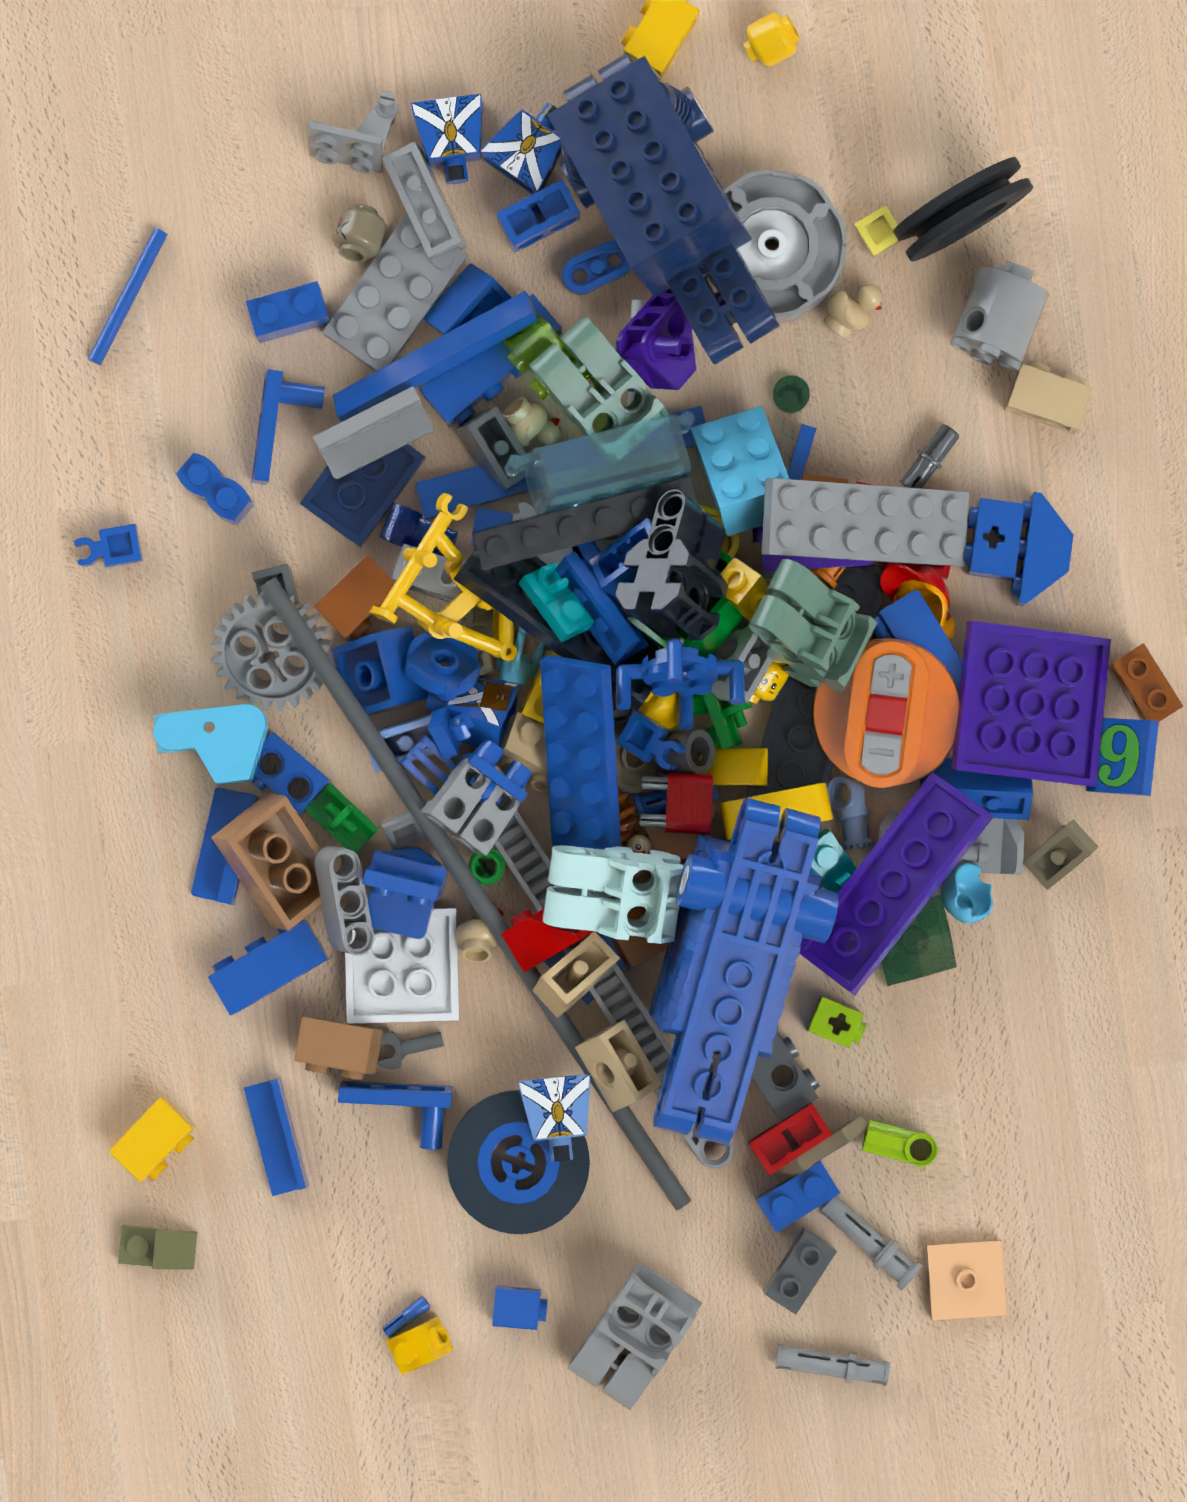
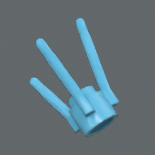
[495,628,547,685]

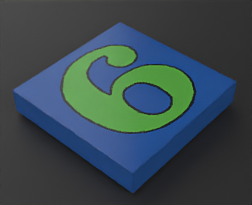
[1086,718,1159,796]

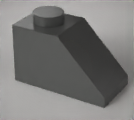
[454,406,536,490]

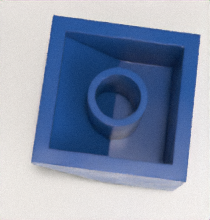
[331,626,429,716]

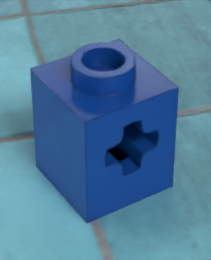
[492,1286,548,1330]

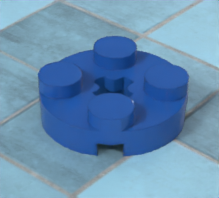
[404,632,481,701]

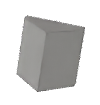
[381,810,427,850]

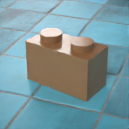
[294,1017,383,1080]

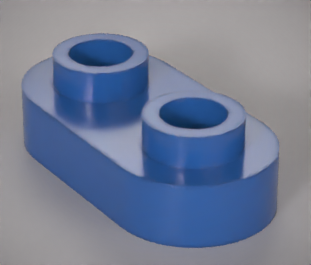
[562,240,631,295]

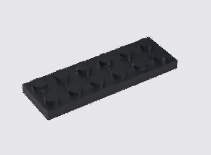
[454,525,660,711]

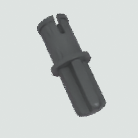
[899,424,959,489]

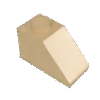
[532,931,620,1018]

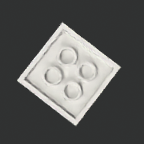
[345,908,459,1023]

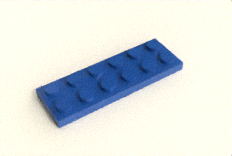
[540,655,621,850]

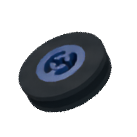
[447,1090,590,1234]

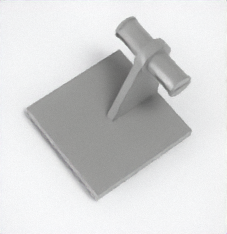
[308,91,398,173]

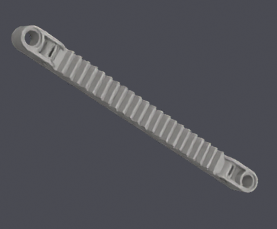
[451,754,733,1168]

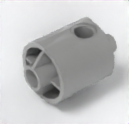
[950,262,1049,371]

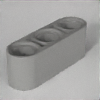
[315,846,374,956]

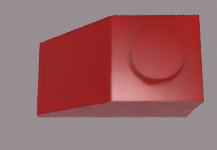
[501,909,594,972]

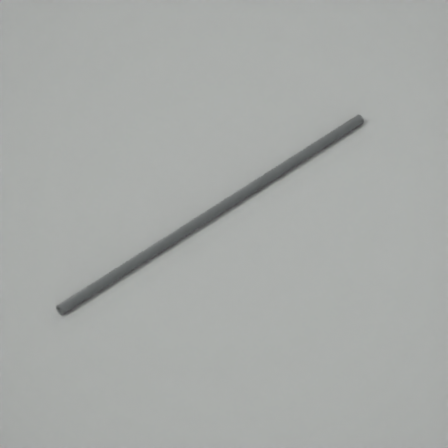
[260,577,691,1210]

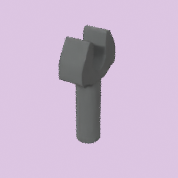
[377,1031,444,1070]

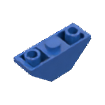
[1011,492,1074,606]

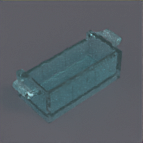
[505,412,695,515]

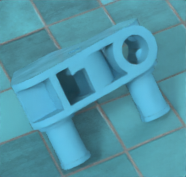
[153,704,269,785]

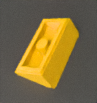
[699,748,768,786]

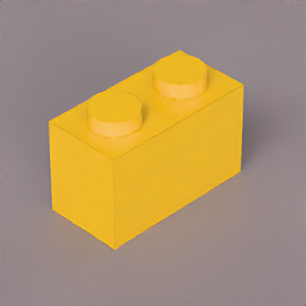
[621,0,700,79]
[108,1096,196,1183]

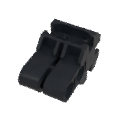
[615,489,729,641]

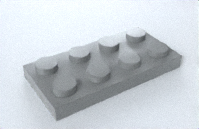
[322,214,469,371]

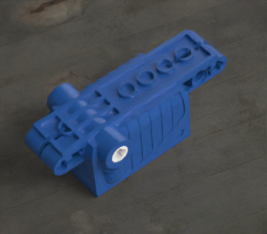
[649,798,838,1145]

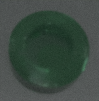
[772,375,810,414]

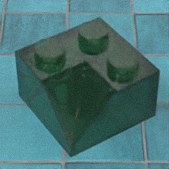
[879,895,957,986]

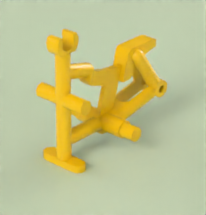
[369,493,517,661]

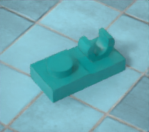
[519,562,594,642]
[811,828,857,893]

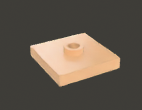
[926,1240,1007,1321]

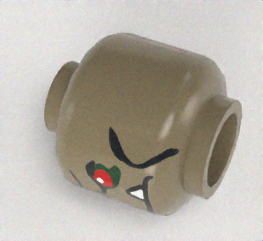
[333,204,386,263]

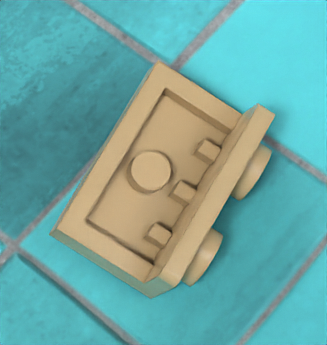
[496,712,549,794]

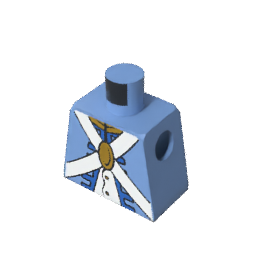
[518,1074,591,1162]

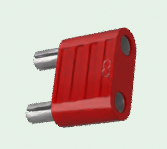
[639,772,713,835]

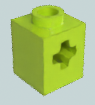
[806,996,867,1049]

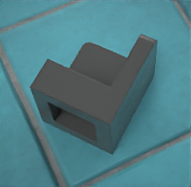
[251,564,300,605]

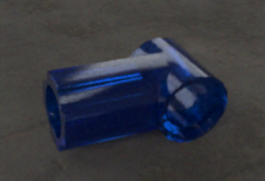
[379,502,459,557]

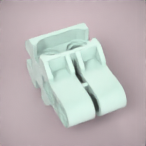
[543,845,683,944]

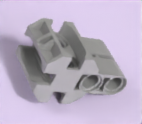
[567,1261,702,1410]

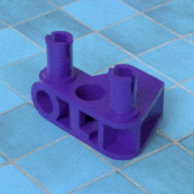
[616,289,726,390]

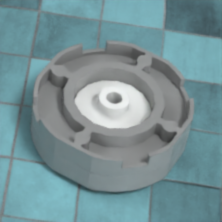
[707,170,847,324]

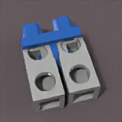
[420,740,532,856]

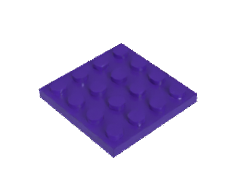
[951,621,1111,787]

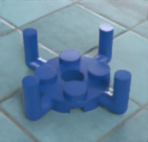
[616,638,745,730]

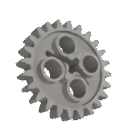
[211,592,333,711]

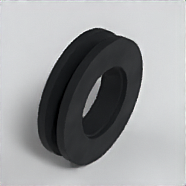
[893,157,1033,261]

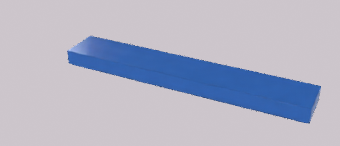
[333,291,538,422]

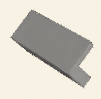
[382,141,468,260]
[313,386,434,479]

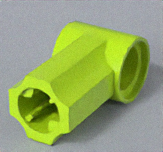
[861,1119,938,1167]

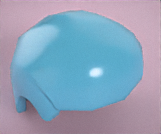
[940,862,993,924]

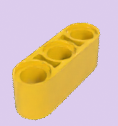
[719,783,833,840]

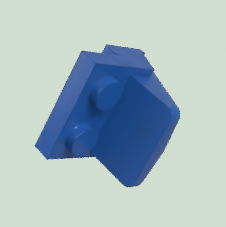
[362,847,449,939]

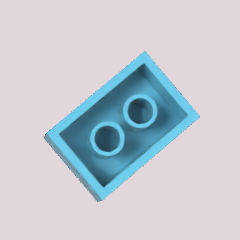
[691,405,789,536]

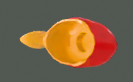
[880,563,956,641]

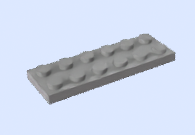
[762,478,969,566]

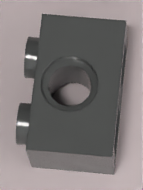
[752,1034,820,1122]
[763,1228,837,1314]

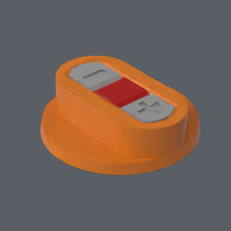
[812,638,959,788]

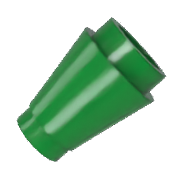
[468,849,506,885]

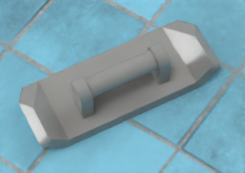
[878,811,1025,875]

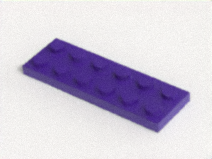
[799,772,993,996]

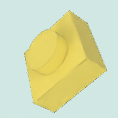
[854,205,900,258]

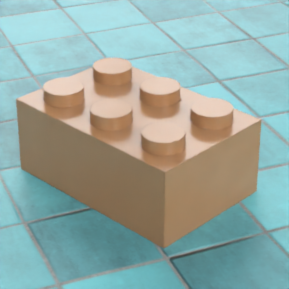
[211,792,336,931]

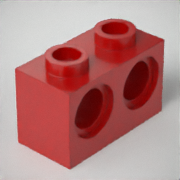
[748,1103,832,1176]

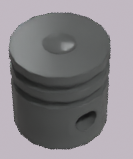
[653,729,715,775]

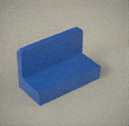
[424,264,512,335]

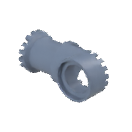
[827,776,874,850]

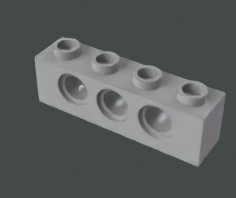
[711,567,776,703]

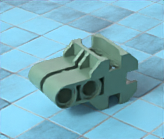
[528,316,670,465]
[748,559,877,692]

